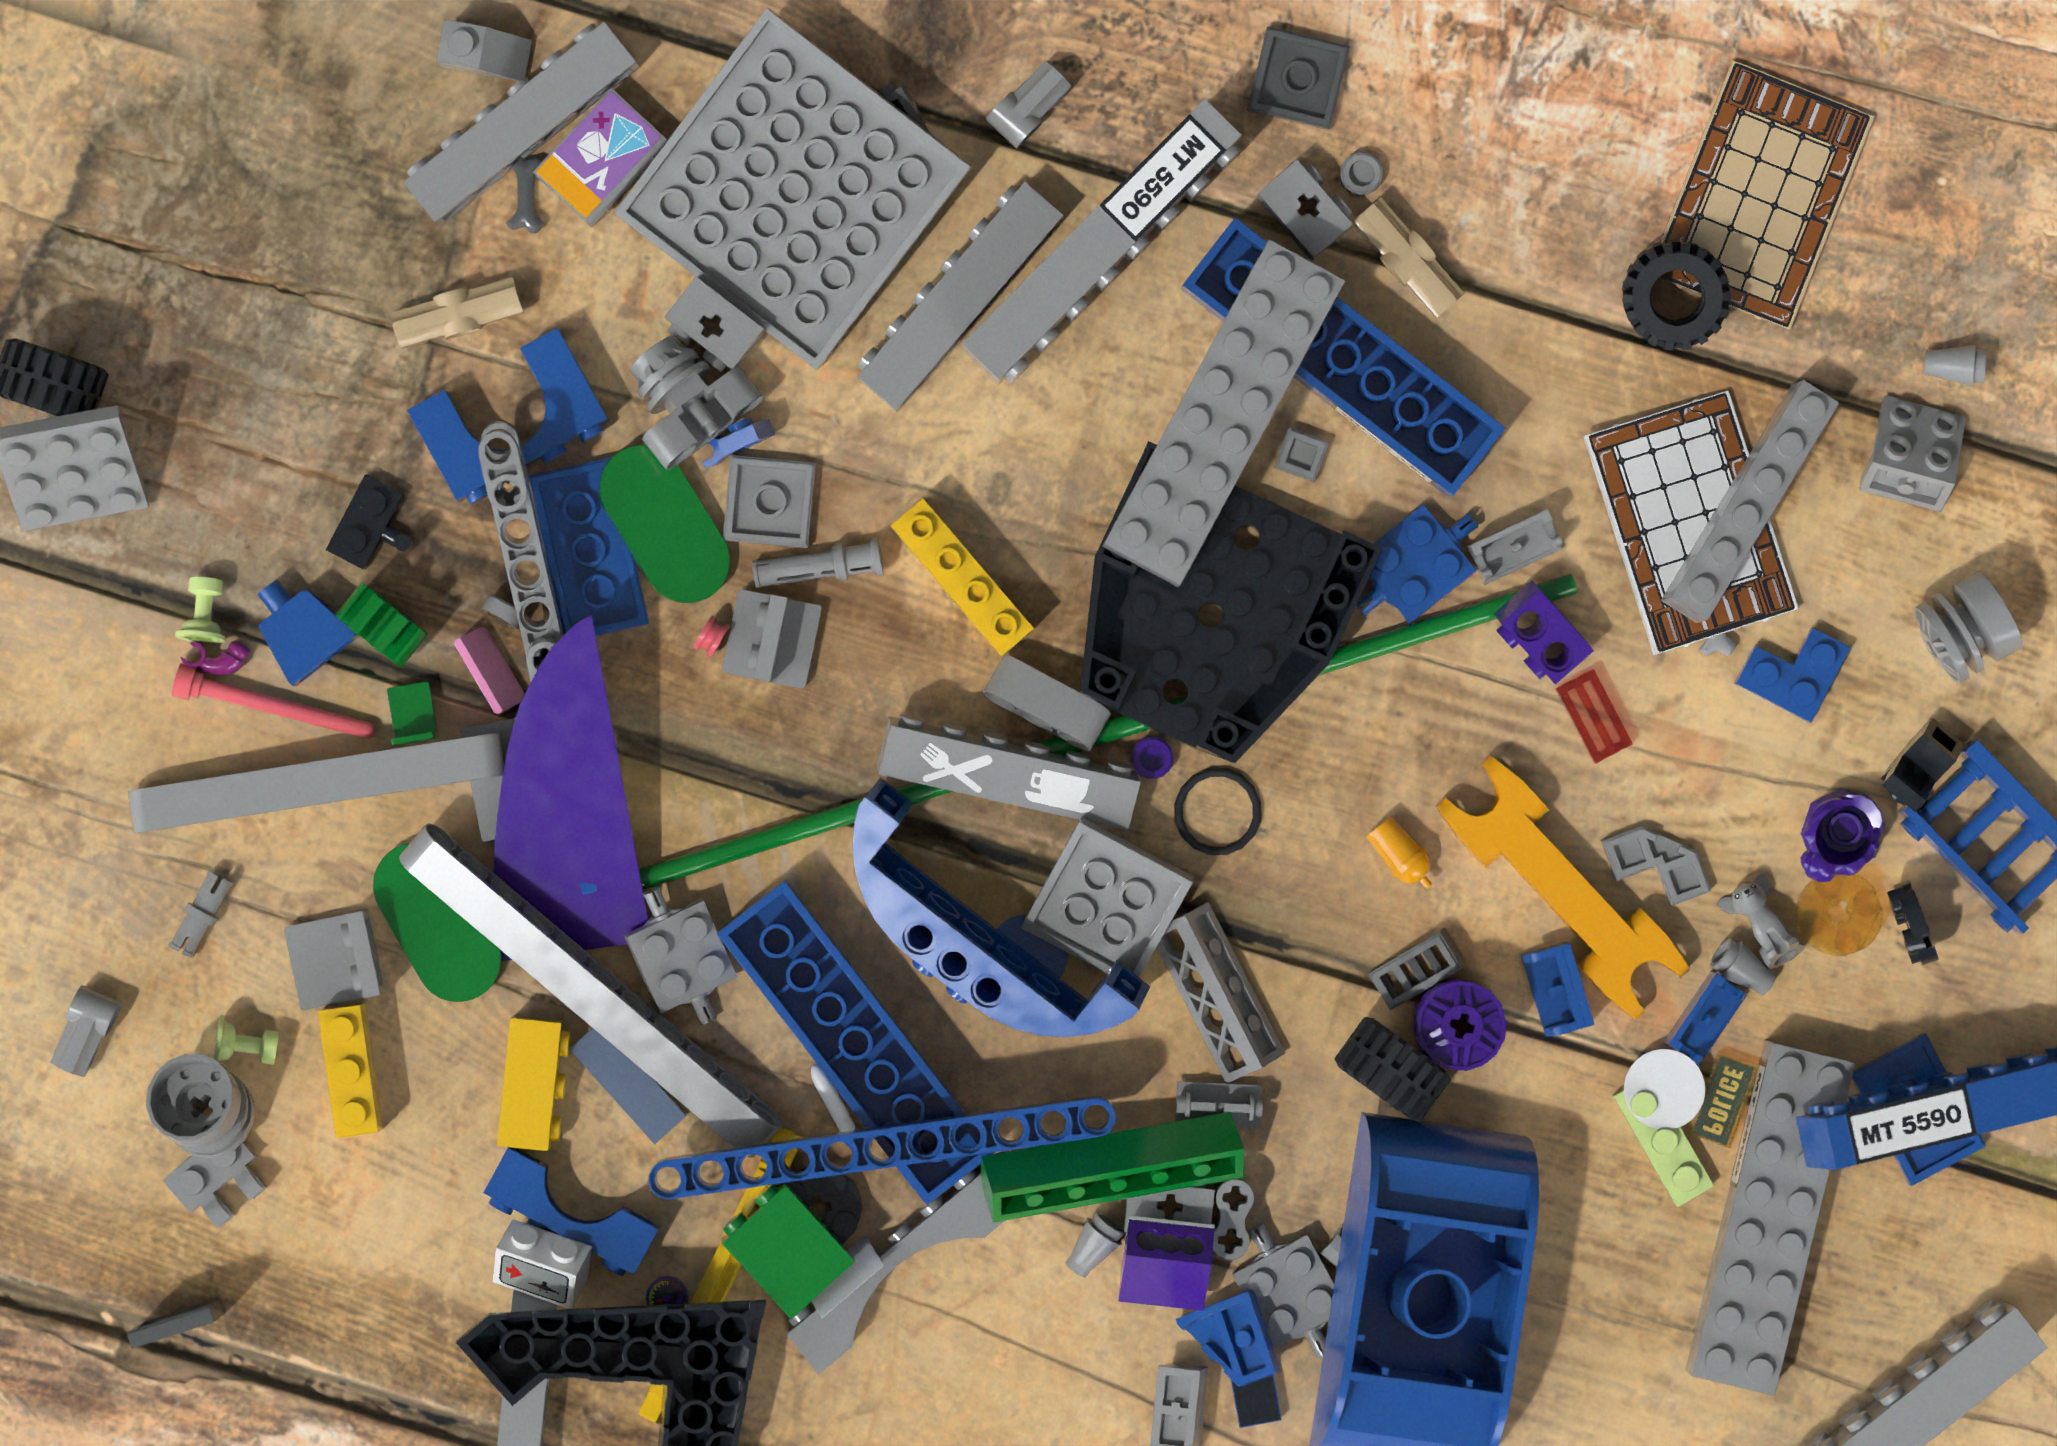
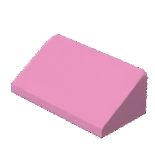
[454,627,525,715]

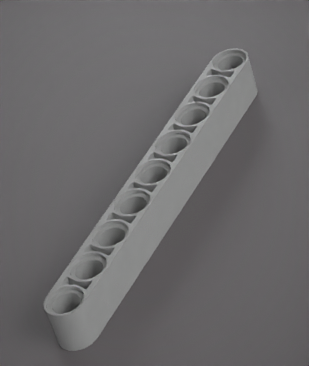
[128,733,504,833]

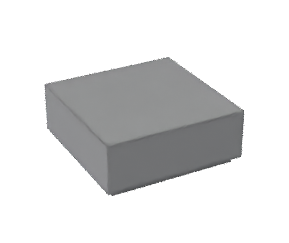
[1274,427,1329,483]

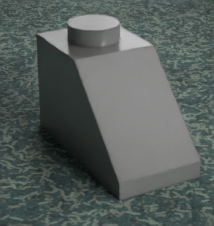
[436,19,533,82]

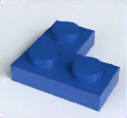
[1734,628,1851,723]

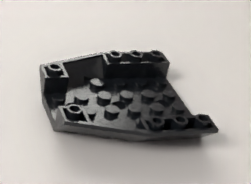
[1080,441,1382,763]

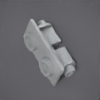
[1175,1081,1263,1128]

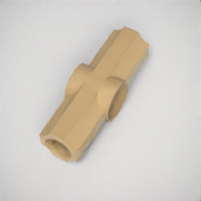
[1353,197,1465,318]
[390,277,524,349]

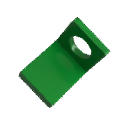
[387,682,439,745]

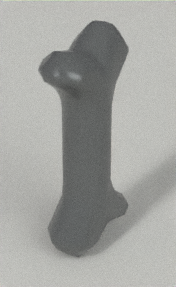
[506,156,544,234]

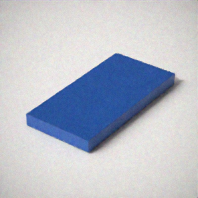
[529,457,650,636]

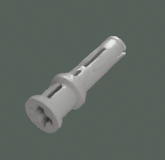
[752,537,884,588]

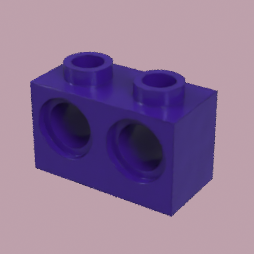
[1494,580,1594,685]

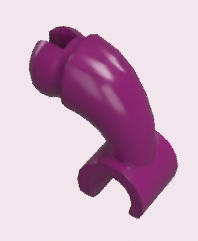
[181,641,250,675]

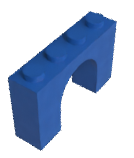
[407,328,609,505]

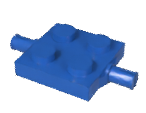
[1356,504,1478,625]

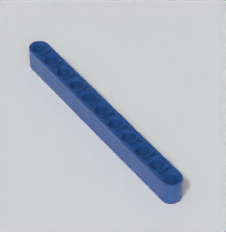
[648,1096,1116,1199]

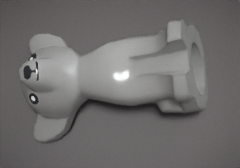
[1718,874,1804,969]

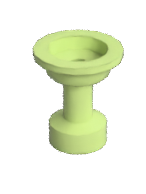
[175,577,226,643]
[213,1015,279,1065]

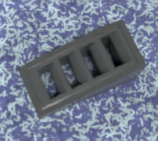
[1369,928,1467,1010]

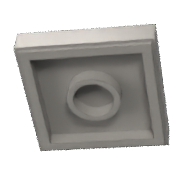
[723,455,816,548]

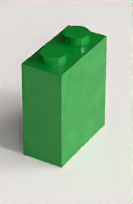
[722,1183,855,1320]

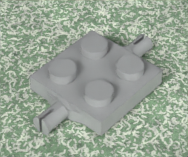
[624,887,737,1025]
[1232,1223,1335,1359]

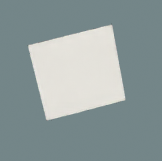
[812,1235,884,1319]

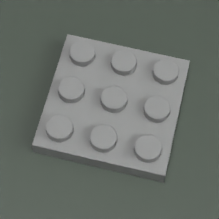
[0,405,149,531]
[1021,817,1194,977]

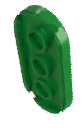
[599,445,730,604]
[373,843,501,1002]

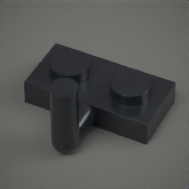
[326,475,415,570]

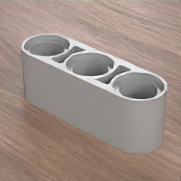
[982,655,1111,751]

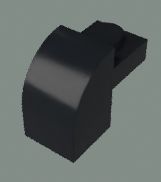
[1881,718,1965,812]

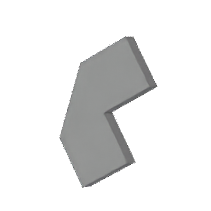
[1601,826,1711,906]

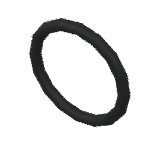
[1174,768,1261,855]

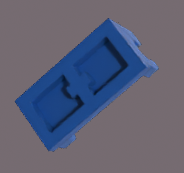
[1521,942,1595,1037]
[1663,971,1747,1066]

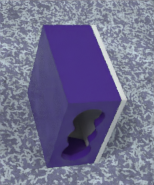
[1118,1216,1215,1311]

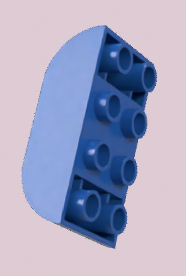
[1309,1112,1539,1446]

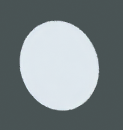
[1624,1049,1705,1130]

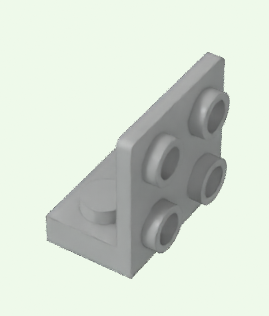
[1859,396,1966,512]
[284,909,386,1010]

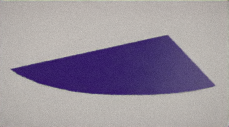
[493,615,648,961]

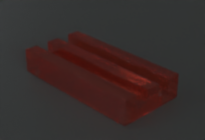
[1555,669,1633,764]

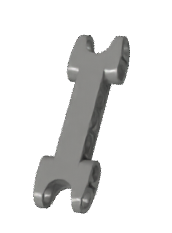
[479,421,564,681]

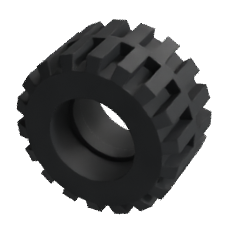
[1622,240,1731,351]
[0,338,109,416]
[1334,1017,1451,1121]

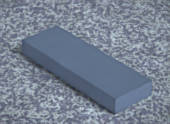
[570,1028,687,1144]

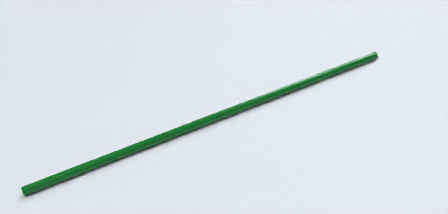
[639,574,1578,890]

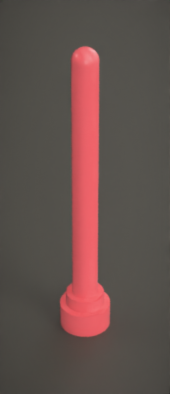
[172,663,376,739]

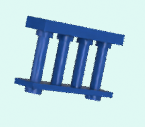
[1898,740,2057,934]

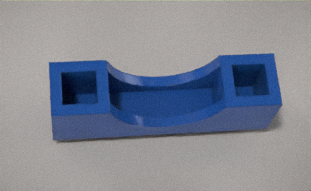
[483,1147,660,1276]

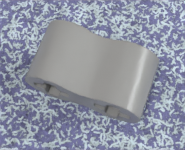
[1213,1178,1254,1260]

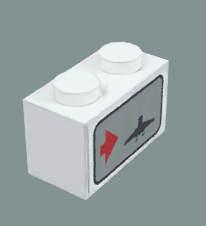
[493,1219,592,1309]

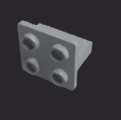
[722,589,822,689]

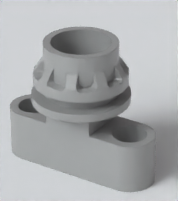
[630,336,764,470]

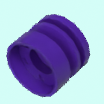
[1411,978,1507,1071]

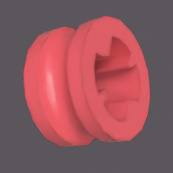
[693,615,731,659]

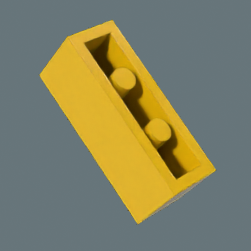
[318,1003,383,1138]
[497,1016,571,1151]

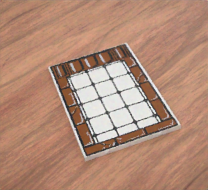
[1583,391,1799,655]

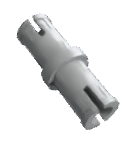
[169,870,233,958]

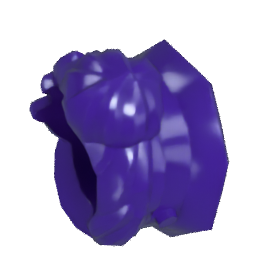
[1800,788,1885,882]

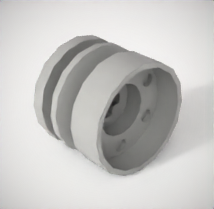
[1913,571,2023,684]
[146,1054,255,1158]

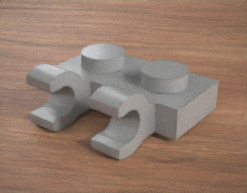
[162,1141,267,1228]

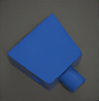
[258,579,359,686]

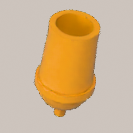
[1366,815,1432,889]

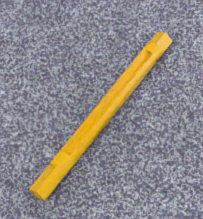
[638,1126,804,1424]

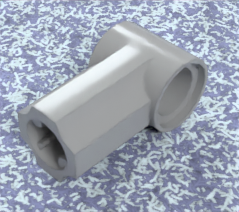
[986,61,1072,149]
[50,985,122,1077]

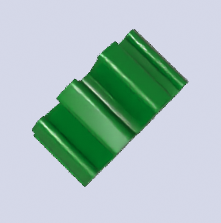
[335,582,428,667]

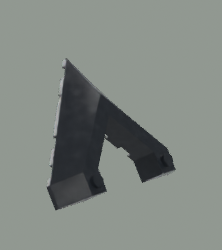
[456,1300,766,1446]

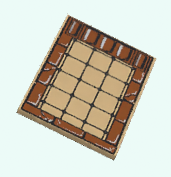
[1659,60,1874,330]

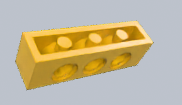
[890,498,1034,657]

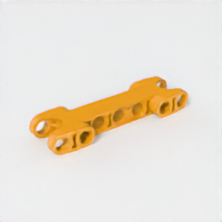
[1436,755,1690,1020]

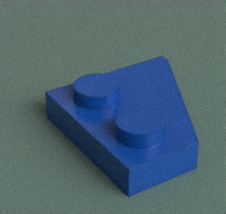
[1176,1291,1281,1387]

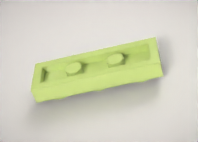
[1612,1089,1714,1207]

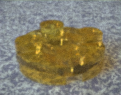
[1796,874,1883,956]

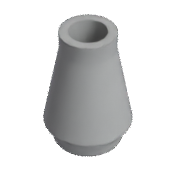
[1924,344,1987,386]
[1710,938,1776,995]
[1065,1212,1125,1278]

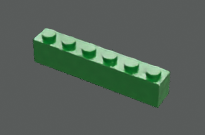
[981,1112,1244,1223]

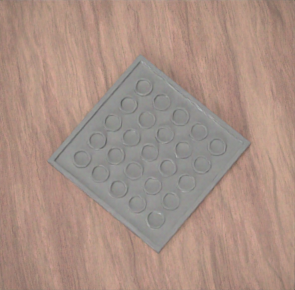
[614,8,972,370]

